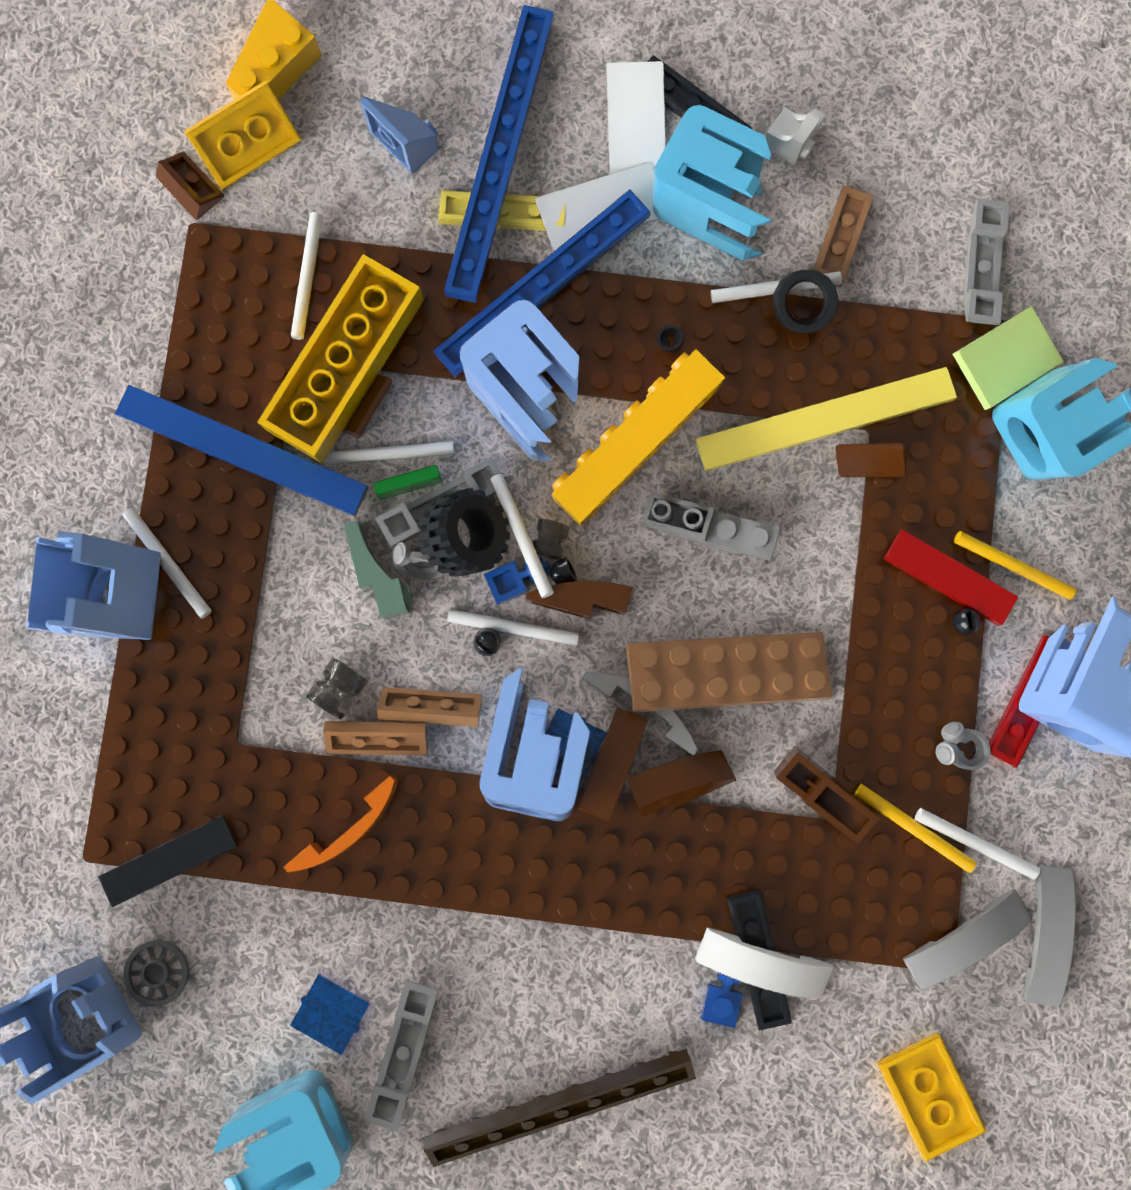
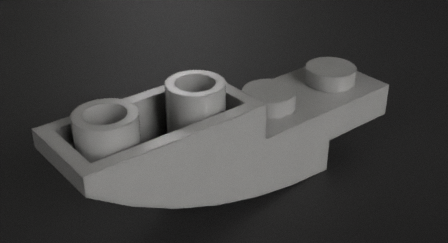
[642,492,781,561]

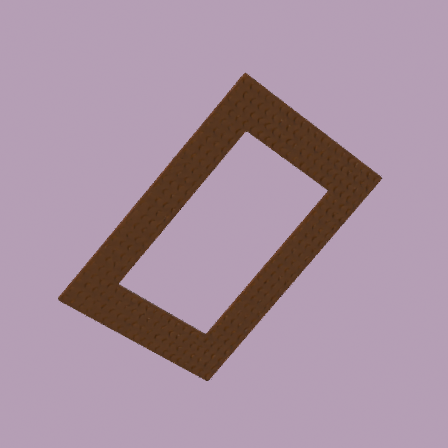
[83,223,1005,968]

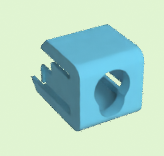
[652,105,772,261]
[992,358,1131,480]
[214,1070,353,1190]

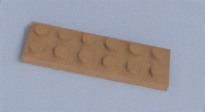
[626,632,833,712]

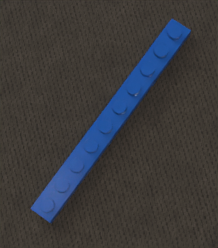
[444,5,554,303]

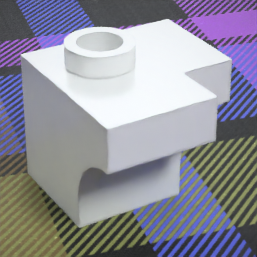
[766,107,826,166]

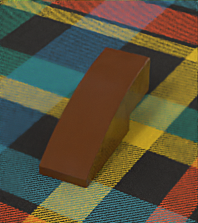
[525,581,633,619]
[577,707,648,822]
[774,746,880,844]
[626,750,736,817]

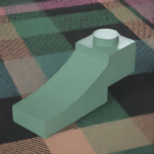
[344,521,414,620]

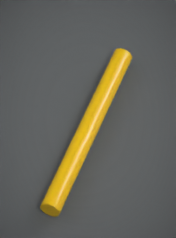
[954,531,1077,600]
[854,784,977,873]

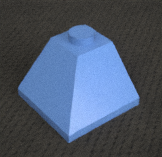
[360,97,439,174]

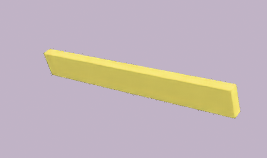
[696,367,957,472]

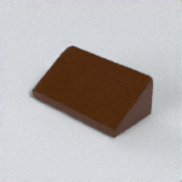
[156,151,225,220]
[343,374,393,439]
[835,443,907,478]

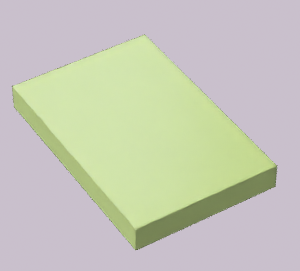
[953,306,1064,410]

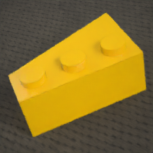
[226,0,322,100]

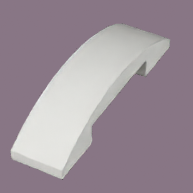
[695,927,834,998]

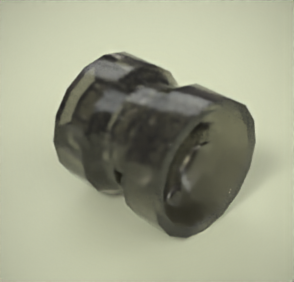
[532,518,570,560]

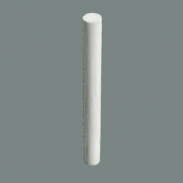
[291,212,323,340]
[711,271,842,303]
[324,441,454,465]
[490,474,554,598]
[122,508,212,619]
[447,609,579,646]
[915,808,1040,880]

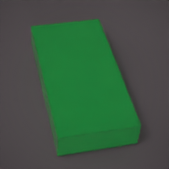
[373,465,443,501]

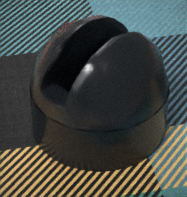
[657,325,684,353]
[550,557,577,584]
[951,608,981,636]
[474,628,501,656]

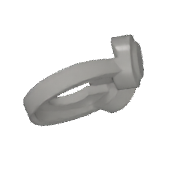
[392,542,443,580]
[936,721,990,770]

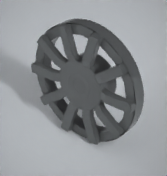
[123,940,189,1007]

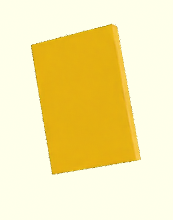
[183,80,302,190]
[876,1032,987,1162]

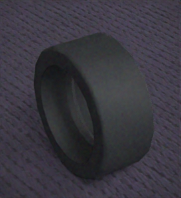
[772,270,839,334]

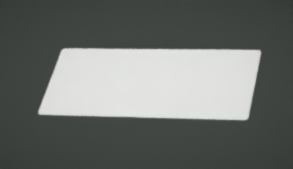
[606,61,665,174]
[535,162,658,251]

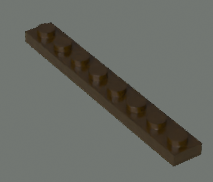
[422,1049,696,1167]

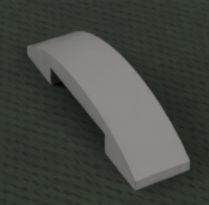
[964,198,1010,326]
[375,457,507,547]
[582,671,697,756]
[1024,864,1076,1007]
[903,889,1033,990]
[364,980,439,1131]

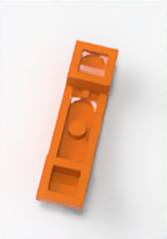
[284,775,399,872]

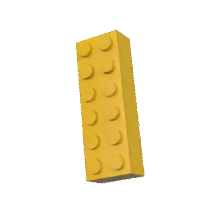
[258,254,424,464]
[552,349,725,527]

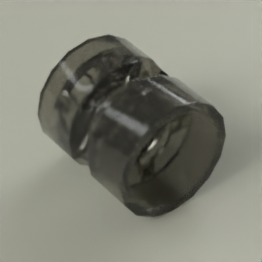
[306,657,369,720]

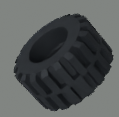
[418,488,510,577]

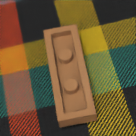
[813,185,874,287]
[377,687,482,727]
[323,721,428,755]

